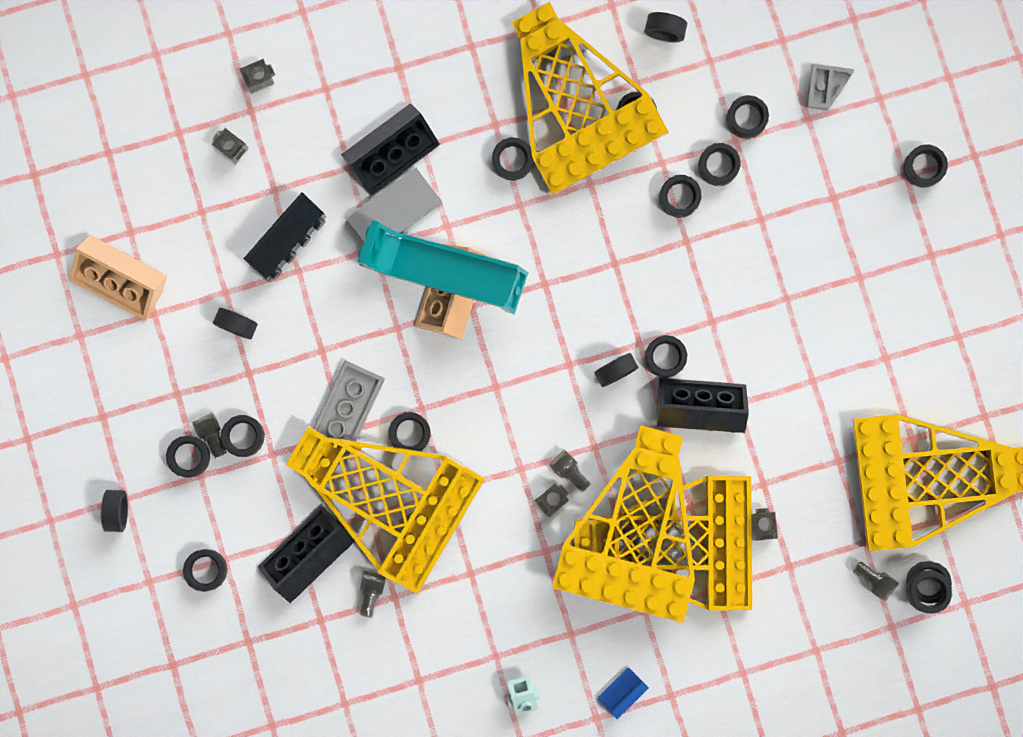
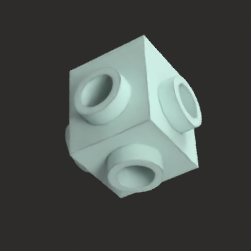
[506,676,540,715]

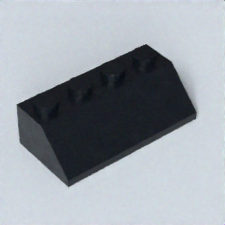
[341,103,441,196]
[243,192,326,282]
[656,378,749,433]
[257,505,355,603]

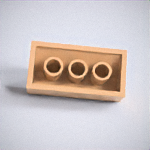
[69,235,167,321]
[415,244,486,339]

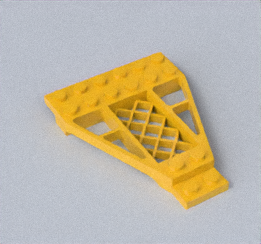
[511,1,669,195]
[852,414,1023,551]
[552,425,695,623]
[286,426,486,594]
[574,476,752,611]

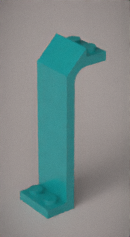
[357,220,528,315]

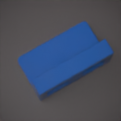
[598,667,649,720]

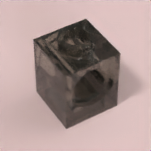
[240,59,276,94]
[211,128,249,165]
[534,484,569,518]
[752,508,778,541]

